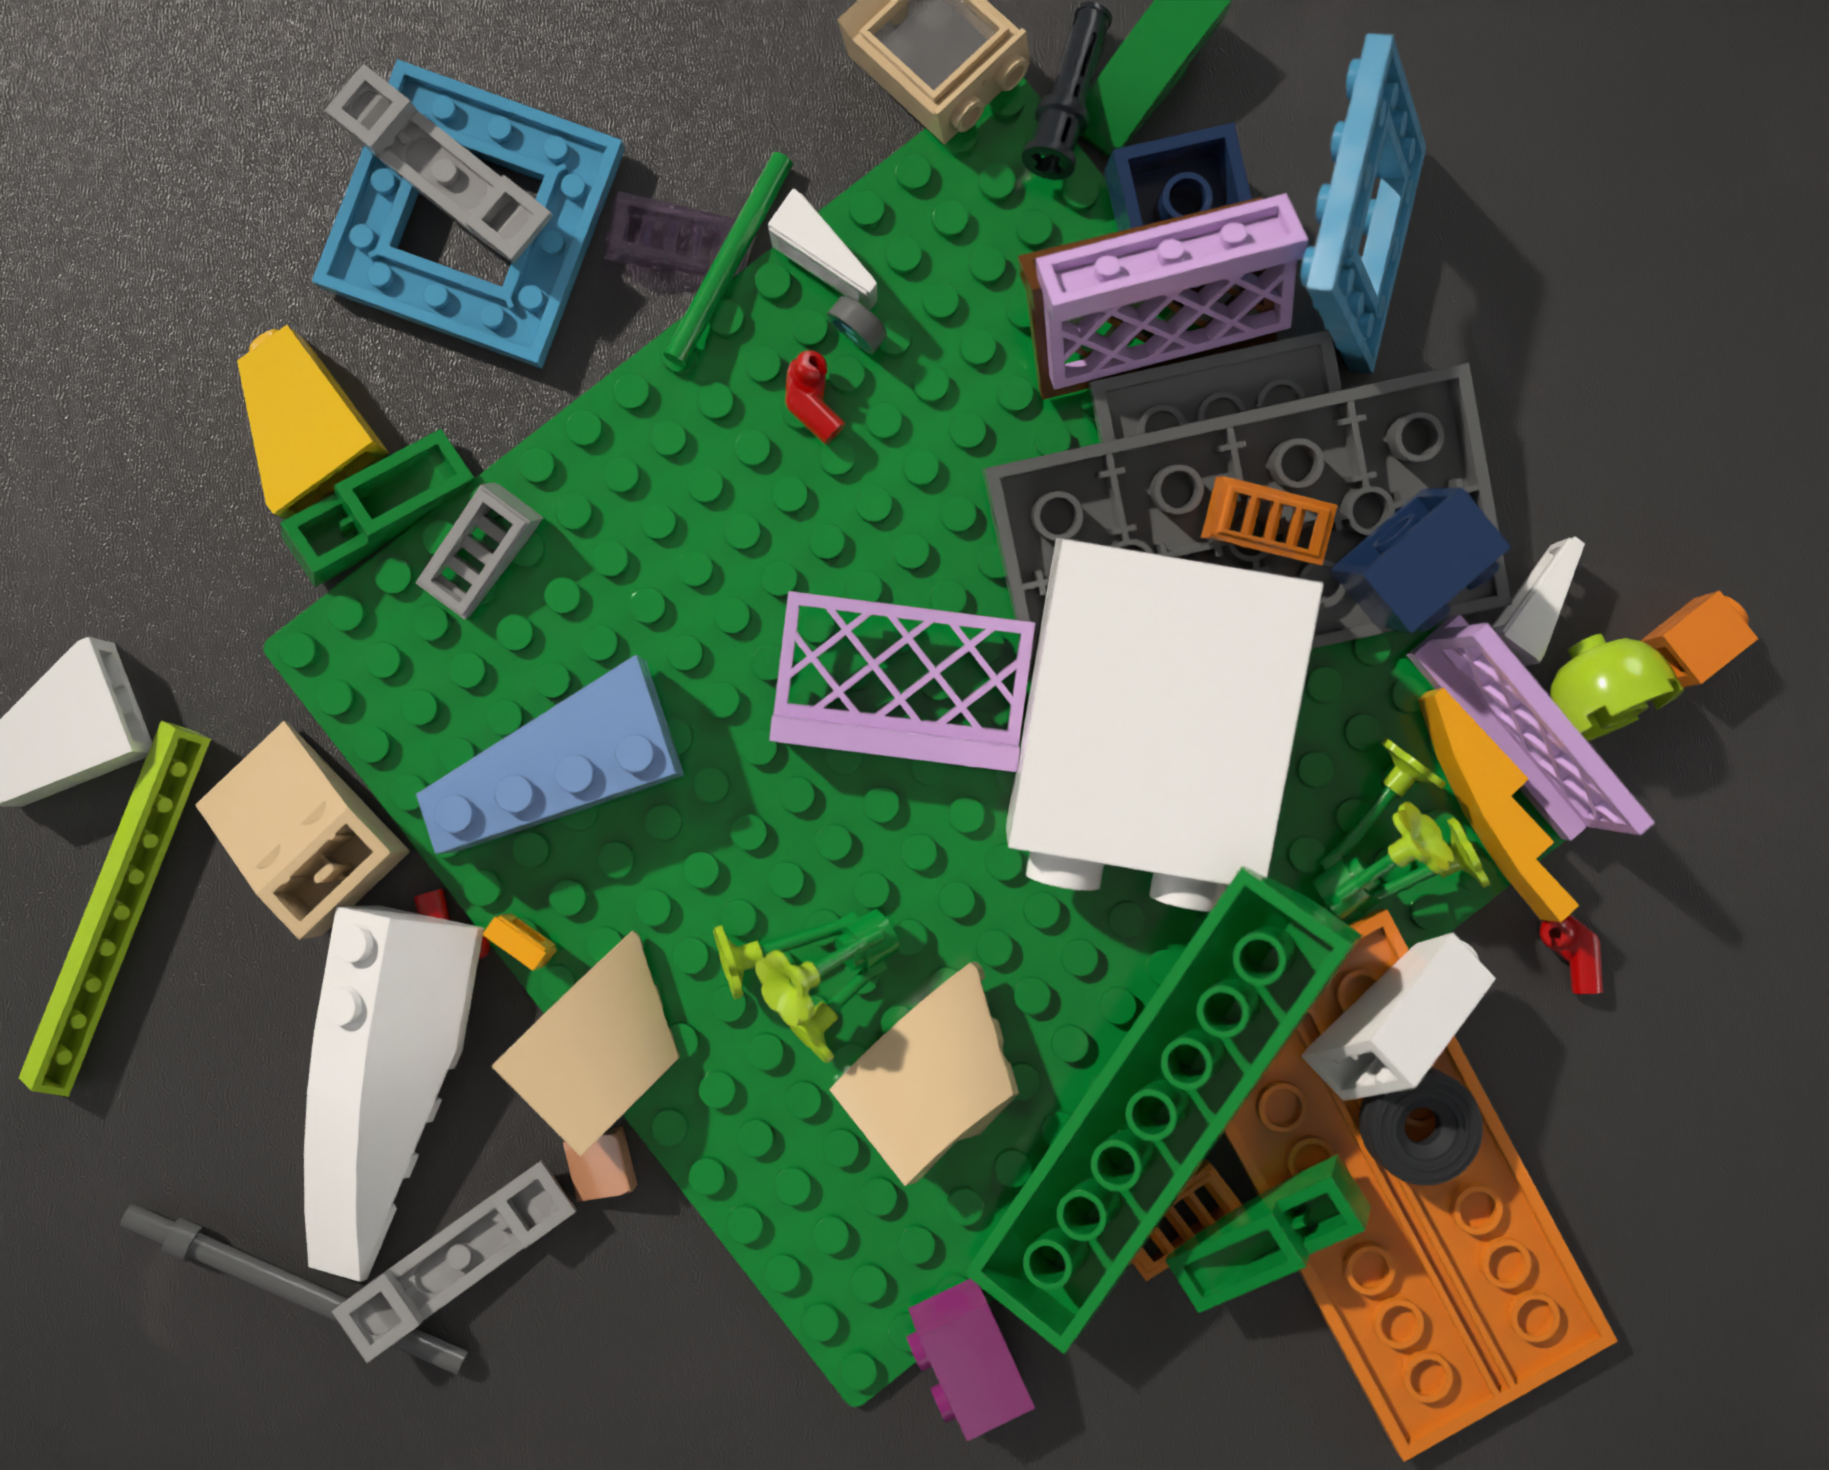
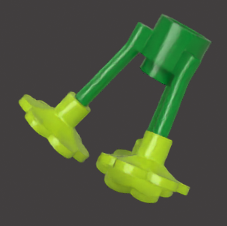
[1313,737,1490,919]
[713,909,900,1063]

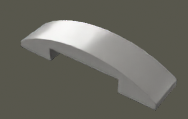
[325,64,553,263]
[331,1160,577,1363]

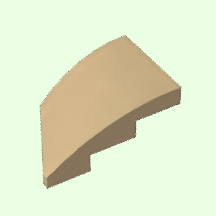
[491,930,680,1157]
[829,962,1019,1186]

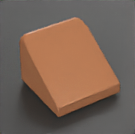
[563,1126,638,1202]

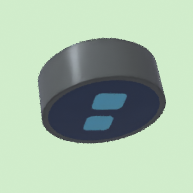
[827,296,887,354]

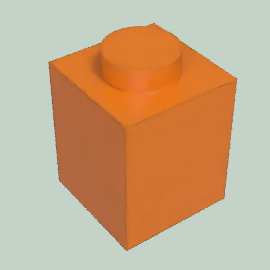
[1641,591,1758,687]

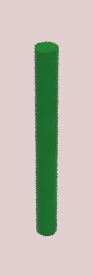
[663,152,793,367]

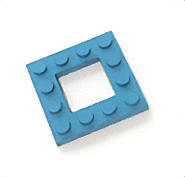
[1301,34,1427,374]
[312,59,625,369]

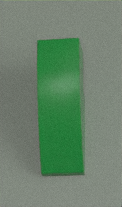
[1080,0,1233,159]
[280,429,474,587]
[1165,1154,1371,1313]

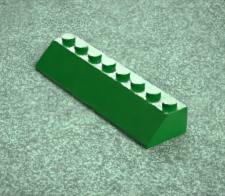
[964,866,1363,1354]

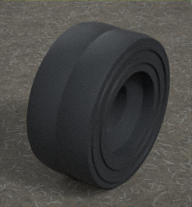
[1359,1067,1483,1185]

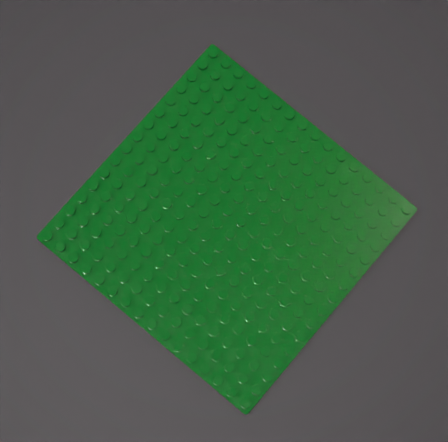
[263,77,1566,1407]

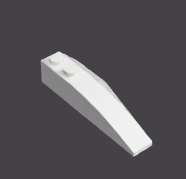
[304,905,484,1282]

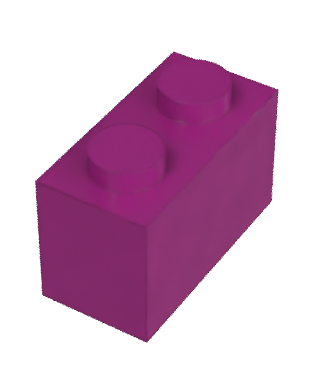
[906,1279,1035,1441]

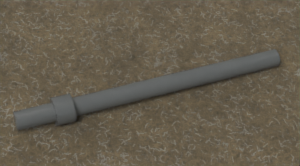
[120,1203,468,1375]

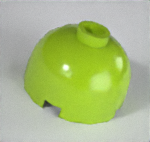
[1549,634,1684,742]

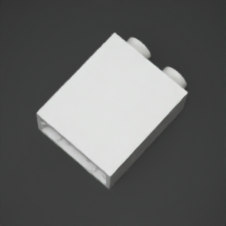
[1006,538,1323,912]

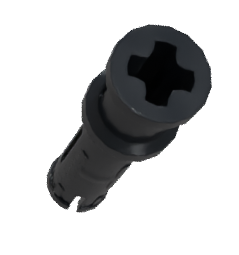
[1022,2,1112,180]

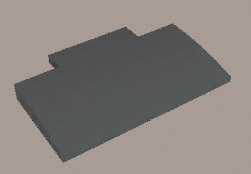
[982,330,1512,685]

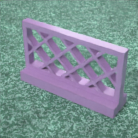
[1036,193,1308,390]
[769,591,1035,772]
[1407,614,1655,841]

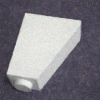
[0,637,152,807]
[1301,933,1496,1101]

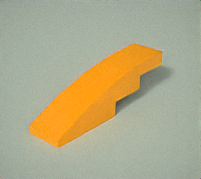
[1418,687,1579,922]

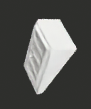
[768,188,877,310]
[1491,537,1585,667]

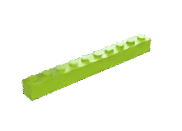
[18,720,211,1097]

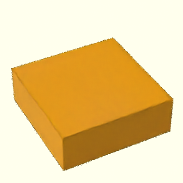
[482,913,557,971]

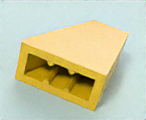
[237,325,389,520]

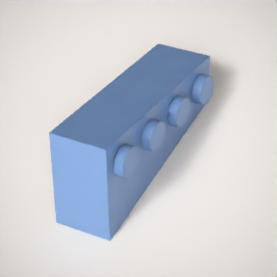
[416,655,684,854]

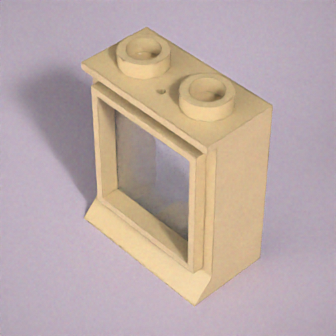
[837,0,1031,145]

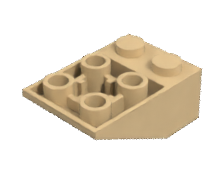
[195,721,411,940]

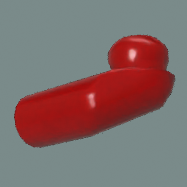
[1539,915,1603,994]

